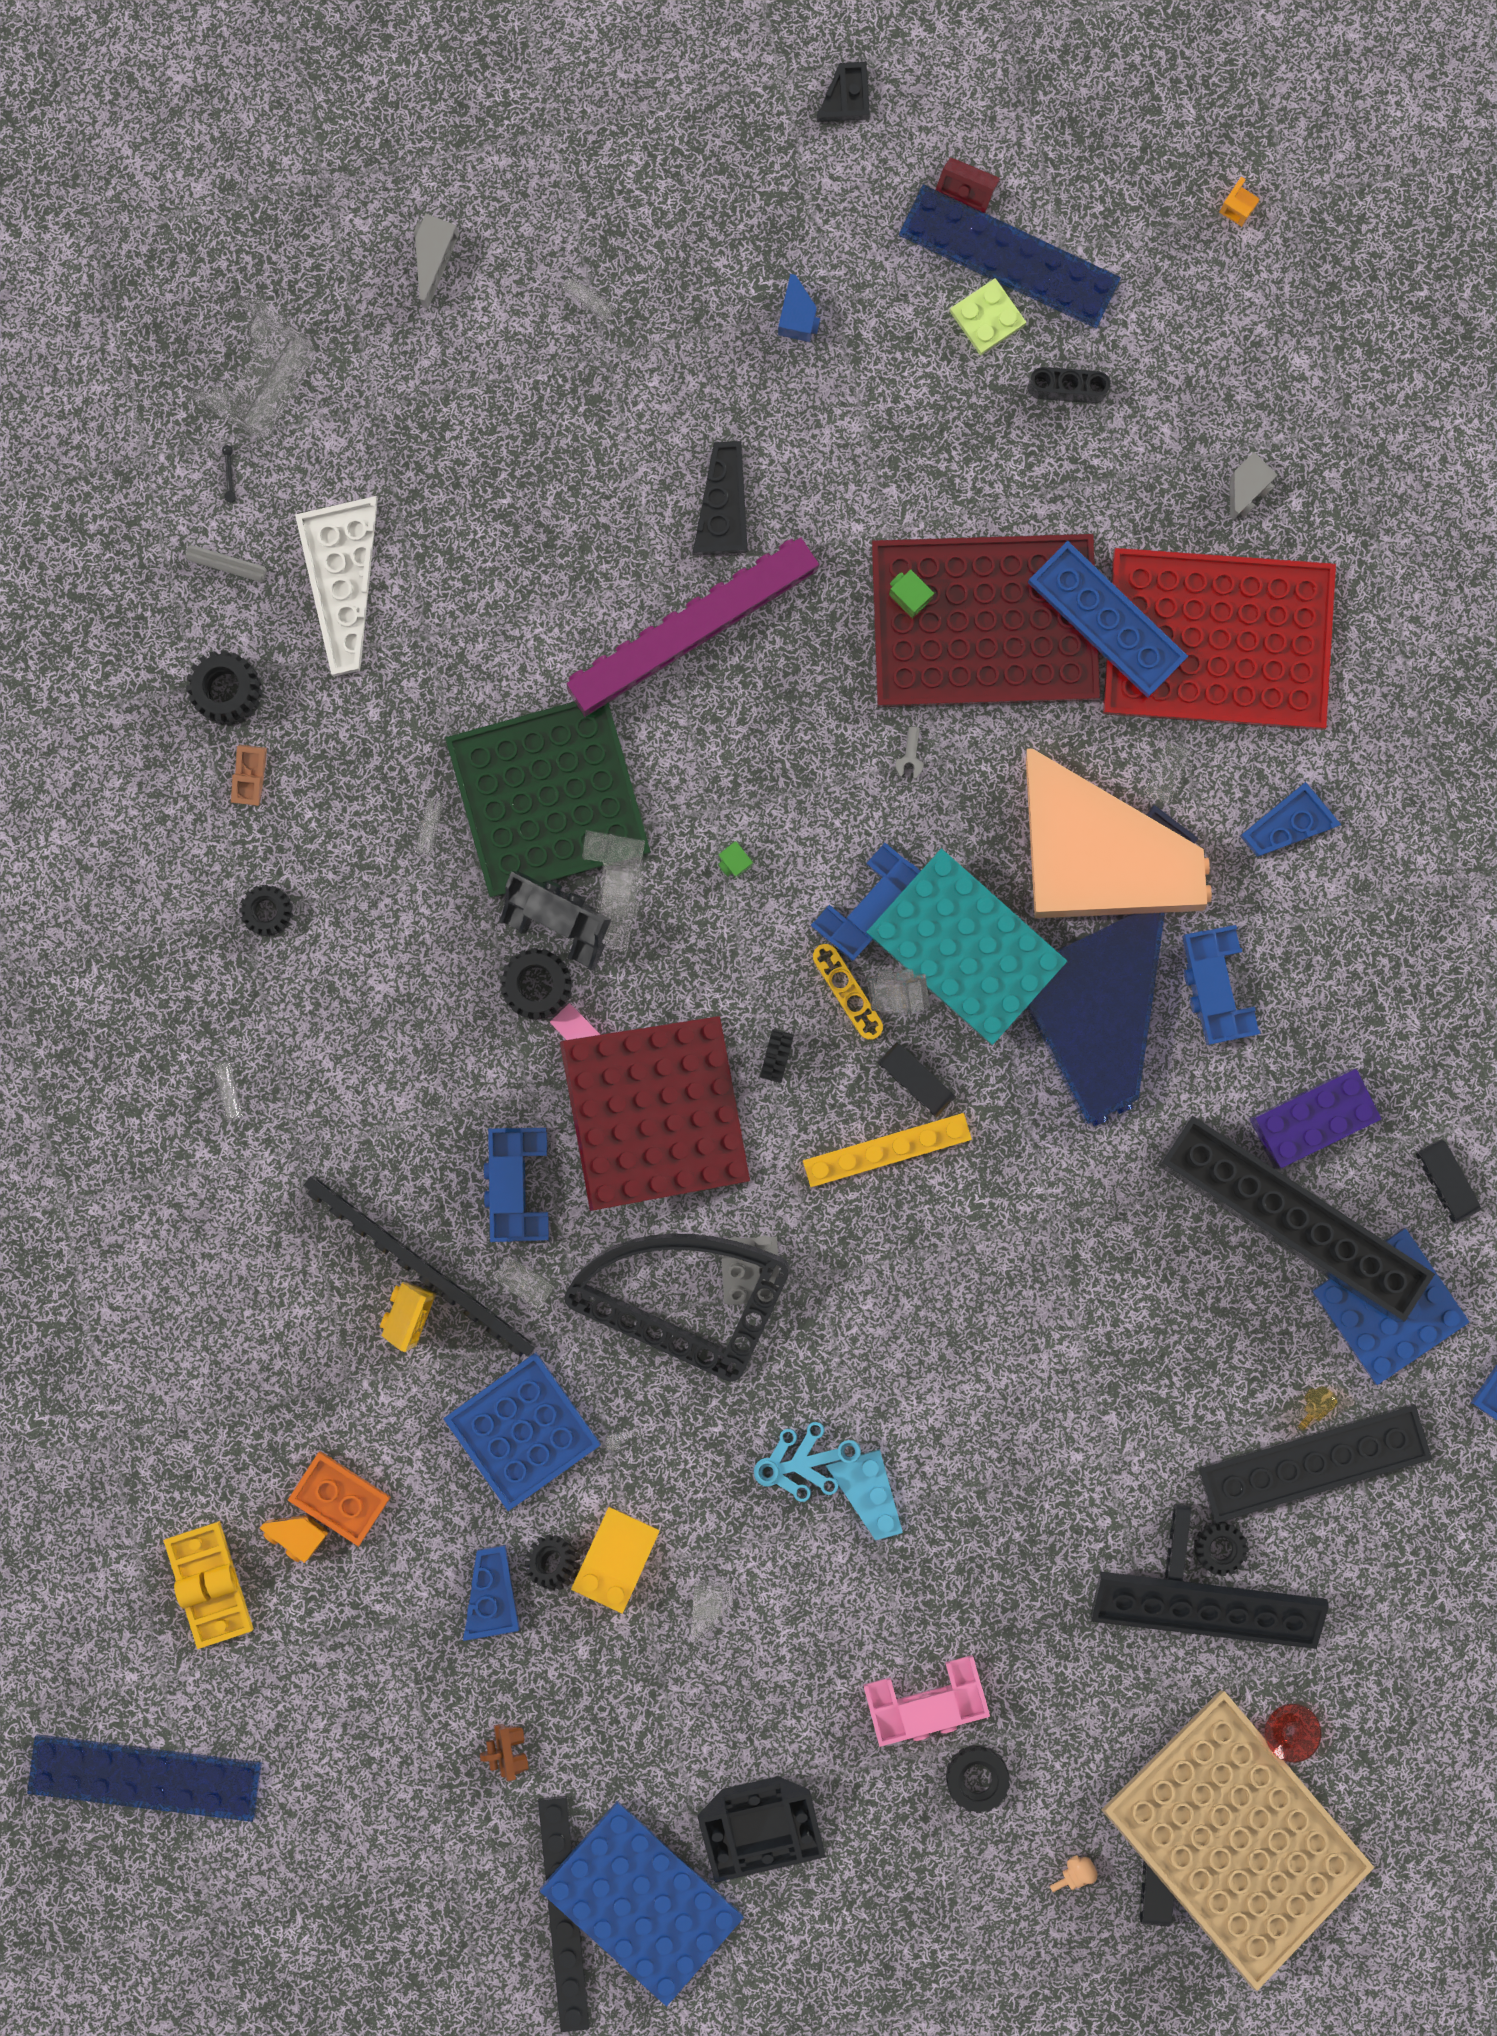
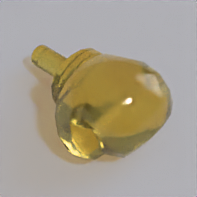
[1297,1386,1338,1431]

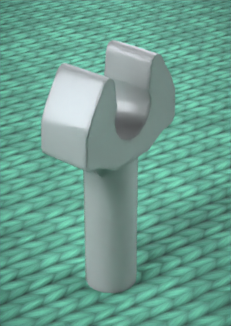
[895,727,924,780]

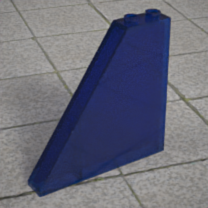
[1027,913,1165,1127]

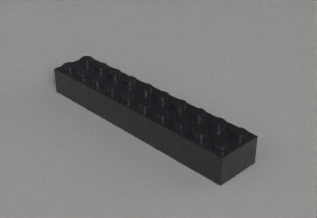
[1157,1115,1435,1322]

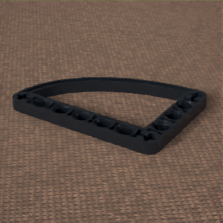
[564,1233,790,1382]

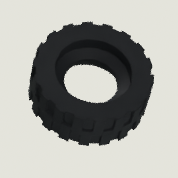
[946,1745,1010,1813]

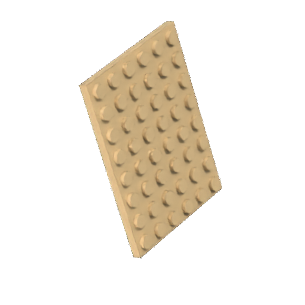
[1101,1690,1374,1991]

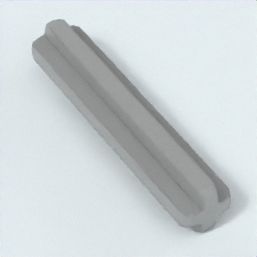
[185,545,267,582]

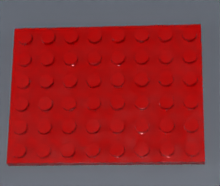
[1103,548,1336,730]

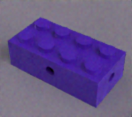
[1249,1068,1382,1169]

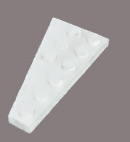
[295,496,378,677]

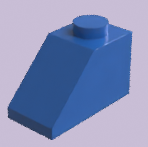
[778,274,820,342]

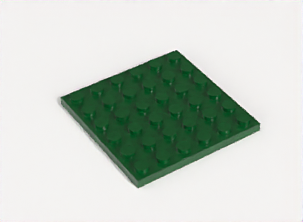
[445,701,651,898]

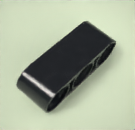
[1028,367,1111,403]
[877,1042,955,1118]
[1416,1139,1481,1224]
[1139,1860,1174,1927]

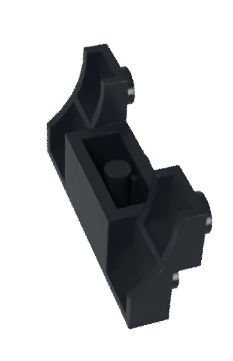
[499,871,612,971]

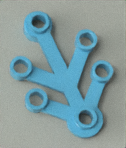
[754,1422,861,1502]

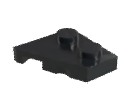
[817,61,870,122]

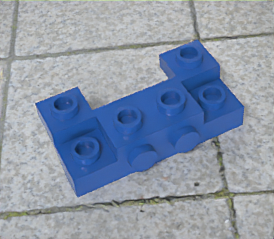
[811,843,920,962]
[1182,925,1261,1045]
[484,1128,549,1242]

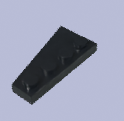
[692,441,748,555]

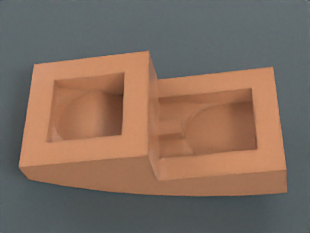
[231,745,267,806]

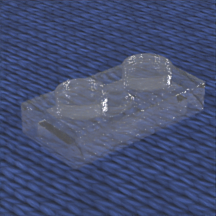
[492,1255,556,1310]

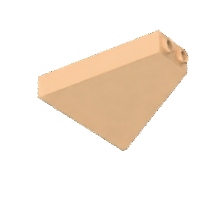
[1026,749,1212,918]

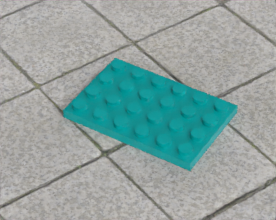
[866,848,1067,1045]

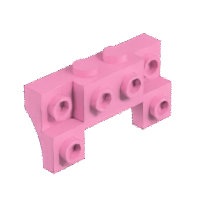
[863,1655,990,1747]

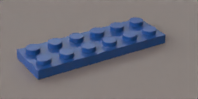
[1028,541,1188,698]

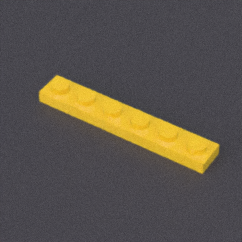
[803,1113,972,1187]

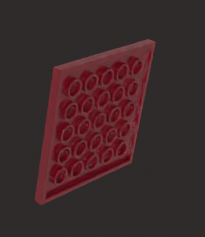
[560,1016,750,1211]

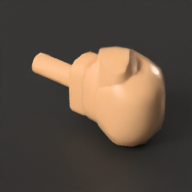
[1050,1855,1098,1892]

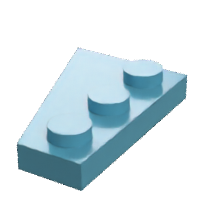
[825,1449,903,1540]

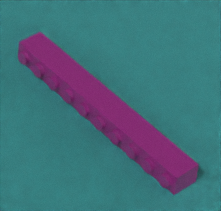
[566,537,819,717]

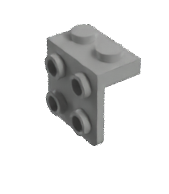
[721,1236,780,1305]

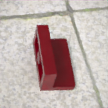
[934,157,1000,214]

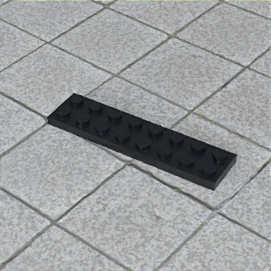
[1197,1403,1432,1523]
[1091,1571,1329,1649]

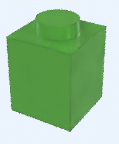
[889,570,934,619]

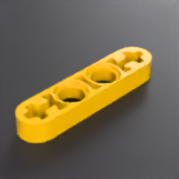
[813,944,883,1040]

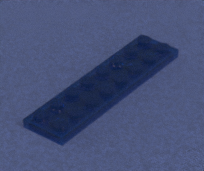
[899,184,1121,329]
[27,1734,262,1822]

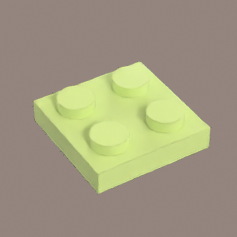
[950,278,1027,356]

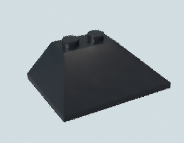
[697,1776,826,1883]

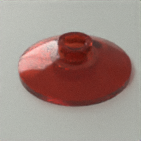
[1265,1704,1321,1763]

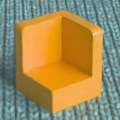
[1219,176,1259,227]

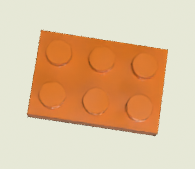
[288,1451,391,1547]

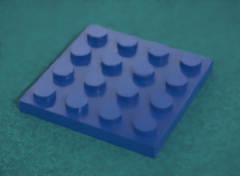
[1312,1228,1470,1385]
[443,1352,601,1511]

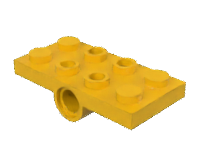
[163,1521,254,1649]

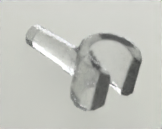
[605,1427,644,1450]

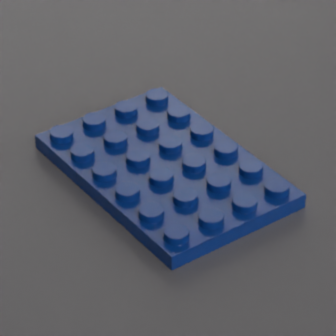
[540,1801,744,2007]

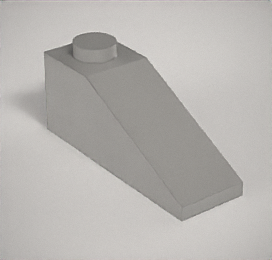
[414,213,459,309]

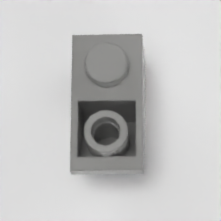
[1230,452,1277,520]

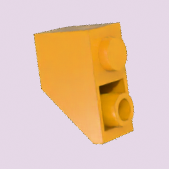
[260,1515,329,1563]

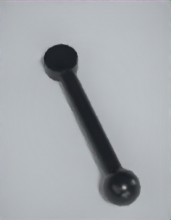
[222,445,236,503]

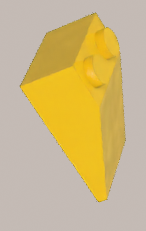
[380,1281,437,1352]
[571,1507,660,1614]

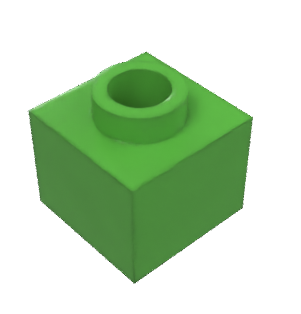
[718,841,753,879]

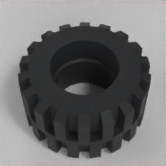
[186,650,263,726]
[500,948,573,1020]

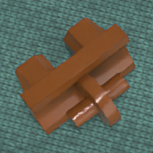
[480,1724,529,1781]

